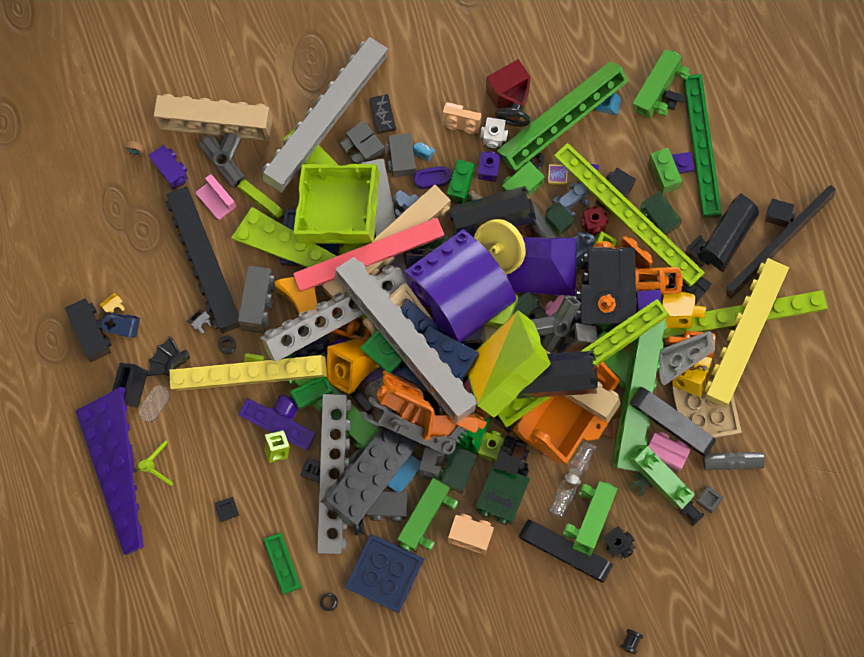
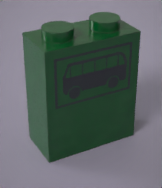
[476,464,530,526]

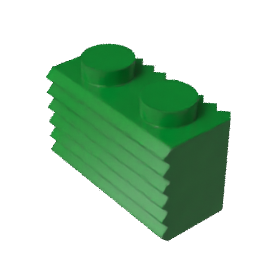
[447,159,475,204]

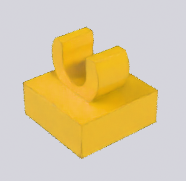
[100,293,124,313]

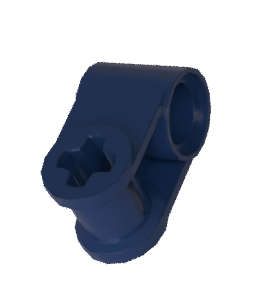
[101,312,140,338]

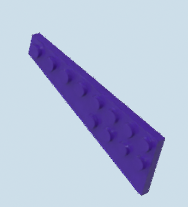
[76,387,144,555]

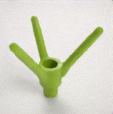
[135,440,173,486]

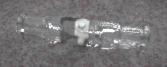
[548,441,597,518]

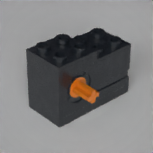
[574,241,636,332]

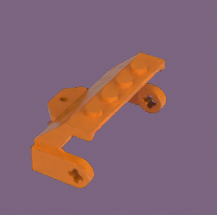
[513,362,620,464]

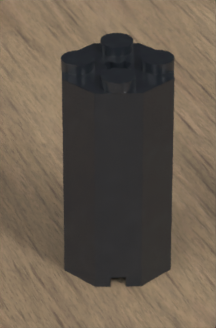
[449,186,537,237]
[516,351,598,399]

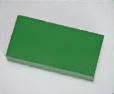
[290,377,334,410]

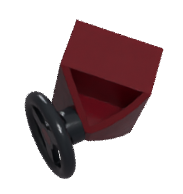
[486,59,531,127]

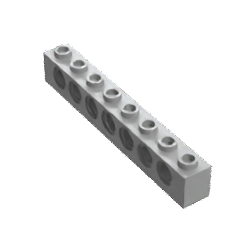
[260,265,407,362]
[318,394,351,554]

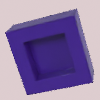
[672,152,694,174]

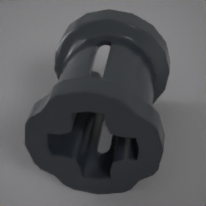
[679,501,705,527]
[619,629,643,655]

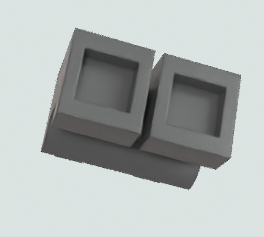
[340,120,385,164]
[419,447,444,481]

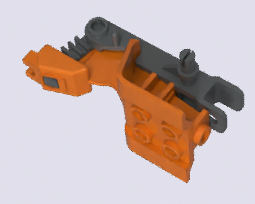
[360,370,487,454]

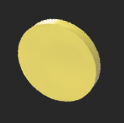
[474,219,525,275]

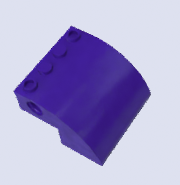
[405,229,516,342]

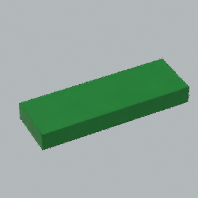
[263,532,302,595]

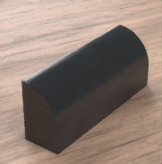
[699,193,759,272]

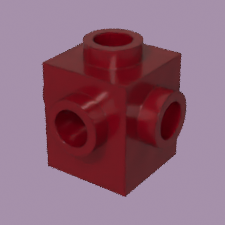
[580,206,609,235]

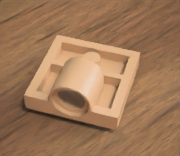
[443,102,481,134]

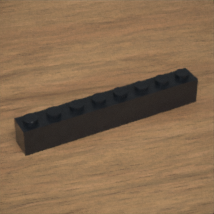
[165,186,241,334]

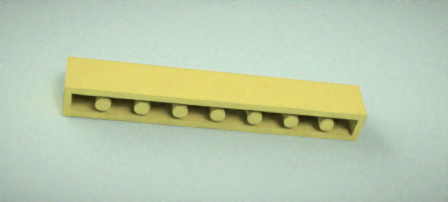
[704,258,789,408]
[169,355,327,391]

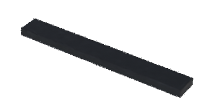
[726,185,836,299]

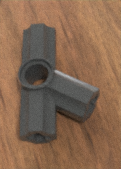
[199,133,246,188]
[531,295,581,353]

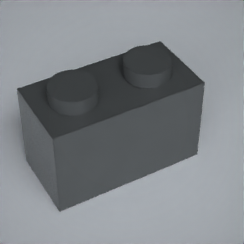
[386,133,416,177]
[367,492,408,522]

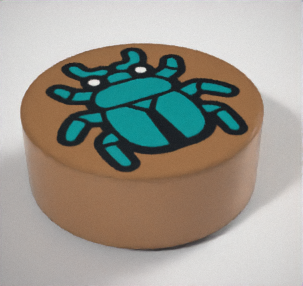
[125,141,145,156]

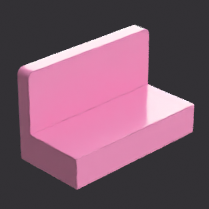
[196,174,236,220]

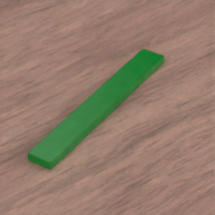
[683,74,722,218]

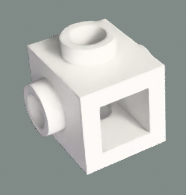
[480,117,508,148]

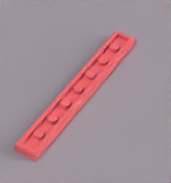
[293,218,444,292]

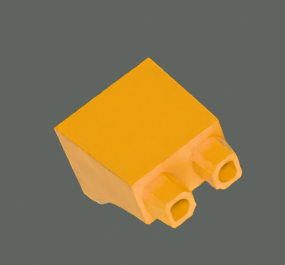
[274,277,320,322]
[327,338,380,394]

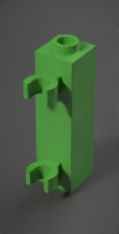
[633,49,690,119]
[628,445,695,509]
[398,478,458,552]
[563,481,618,556]

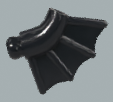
[147,336,190,376]

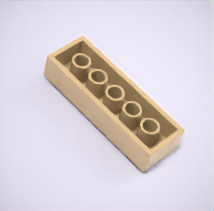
[154,94,273,141]

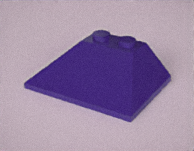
[507,235,577,296]

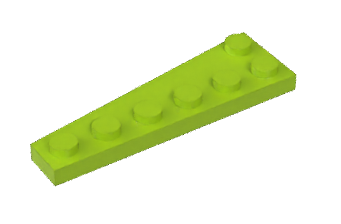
[232,207,337,268]

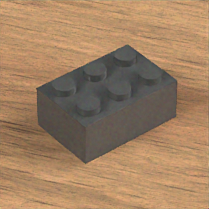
[238,266,276,334]

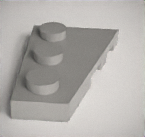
[659,331,715,385]

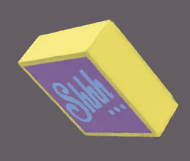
[548,164,568,185]

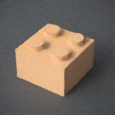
[448,514,494,555]

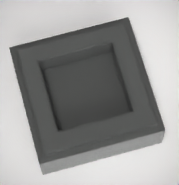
[696,486,724,514]

